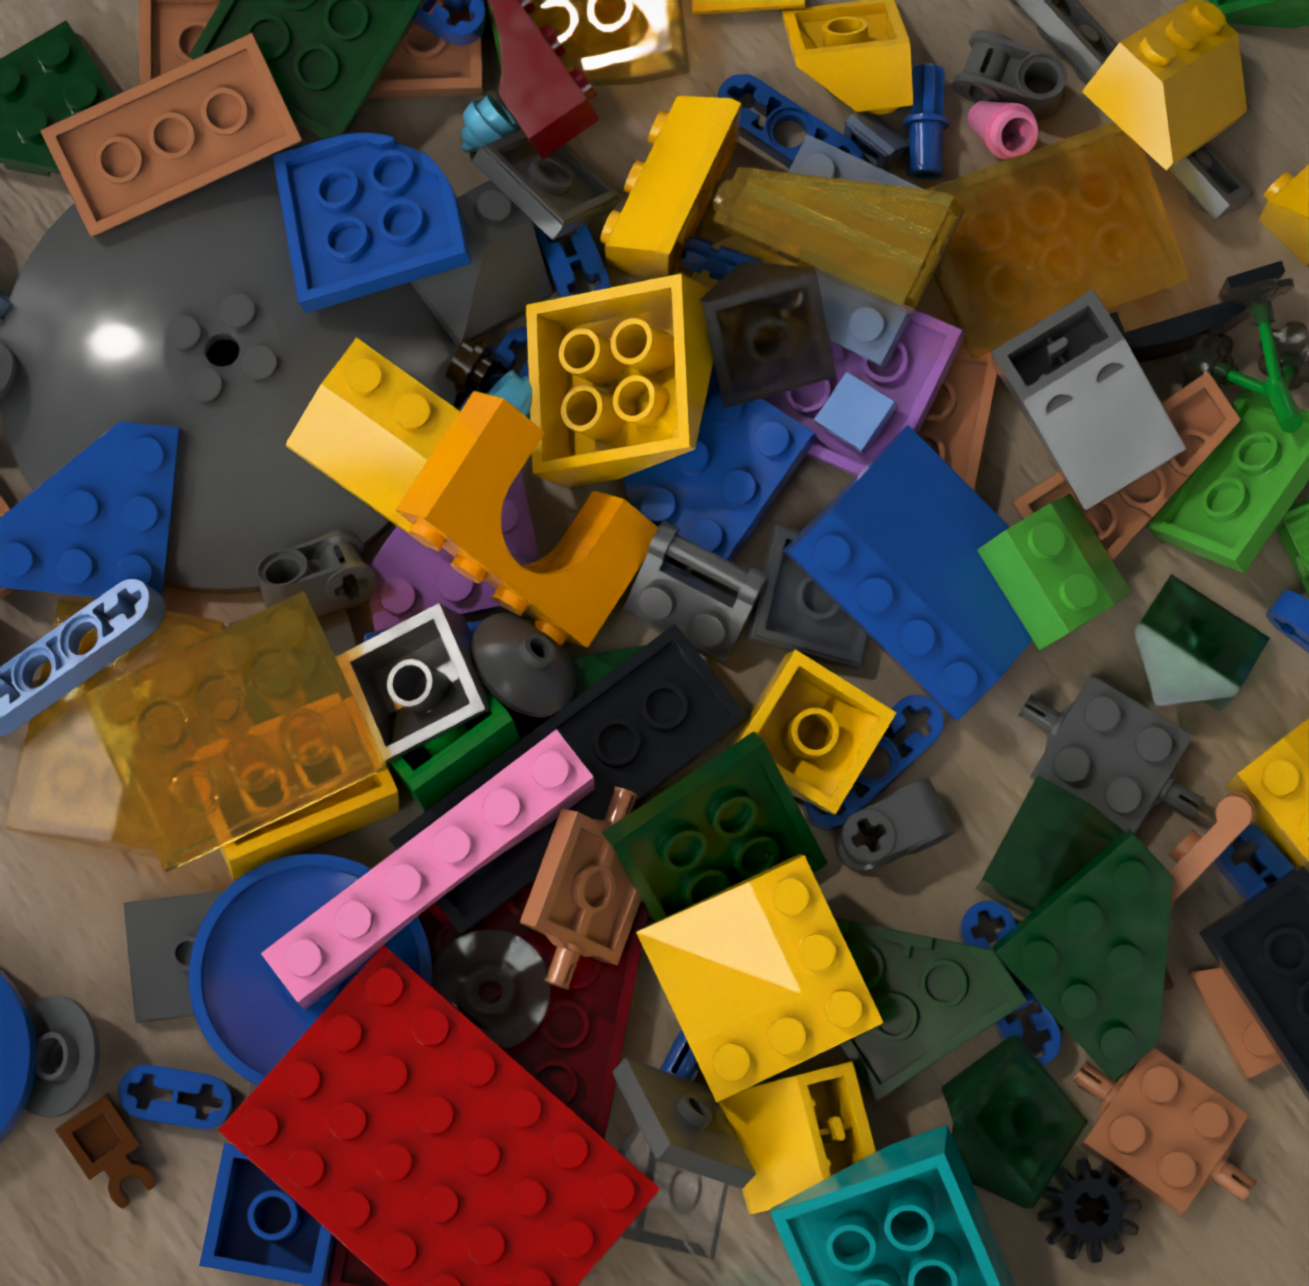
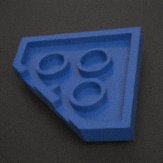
[0,421,181,602]

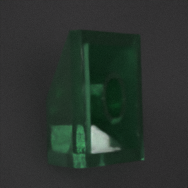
[1134,574,1270,713]
[941,1035,1088,1209]

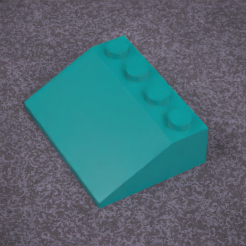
[770,1125,1016,1286]

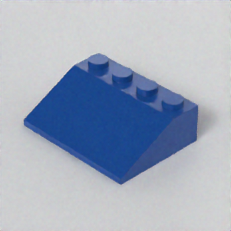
[782,425,1032,721]

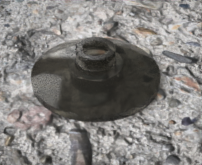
[431,929,551,1050]

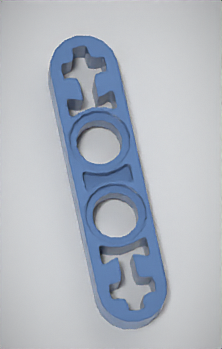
[0,579,166,737]

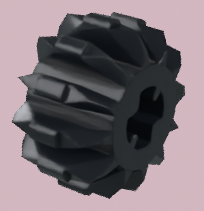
[1036,1158,1142,1263]

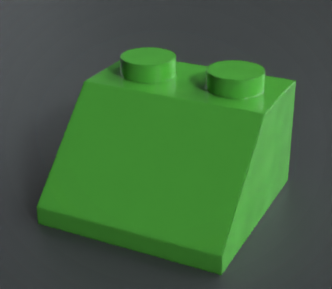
[977,493,1132,651]

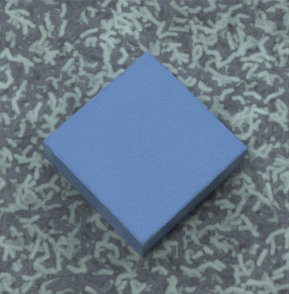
[814,372,898,455]

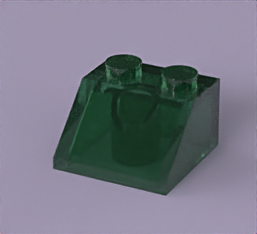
[975,775,1125,917]

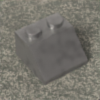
[336,603,489,765]

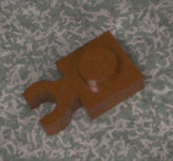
[55,1093,157,1209]

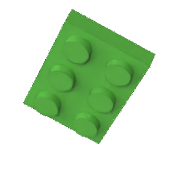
[1147,389,1309,574]

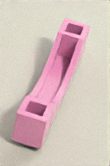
[261,729,595,1010]

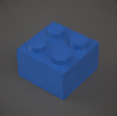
[199,1143,337,1286]

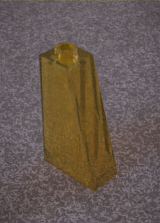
[713,167,963,316]

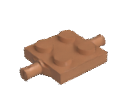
[520,787,641,990]
[1072,1047,1257,1216]

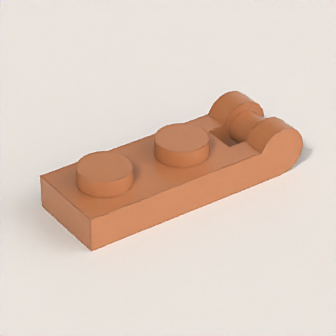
[1168,791,1256,904]

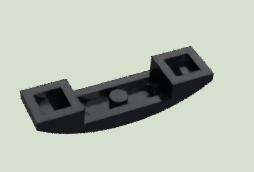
[1109,260,1285,363]

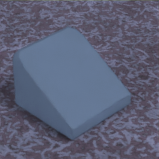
[843,111,909,172]

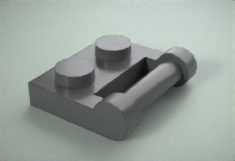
[623,520,769,663]

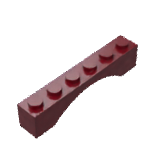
[487,0,599,159]

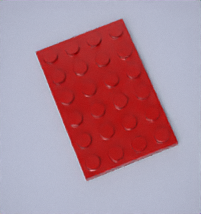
[218,944,661,1286]

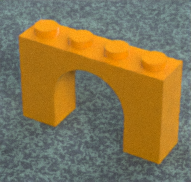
[396,391,658,649]

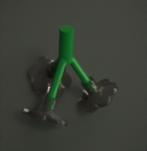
[1180,278,1309,432]

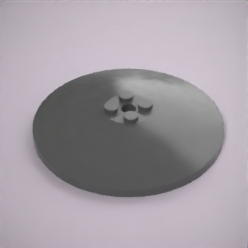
[0,149,459,594]

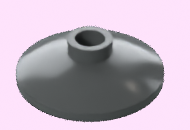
[470,613,576,718]
[25,996,100,1117]

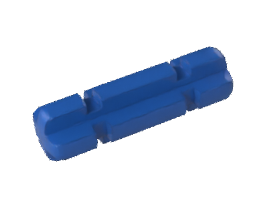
[680,235,793,303]

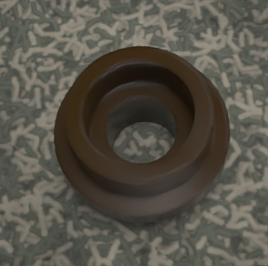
[446,338,497,395]

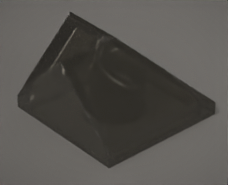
[700,261,836,409]

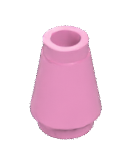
[967,100,1038,160]

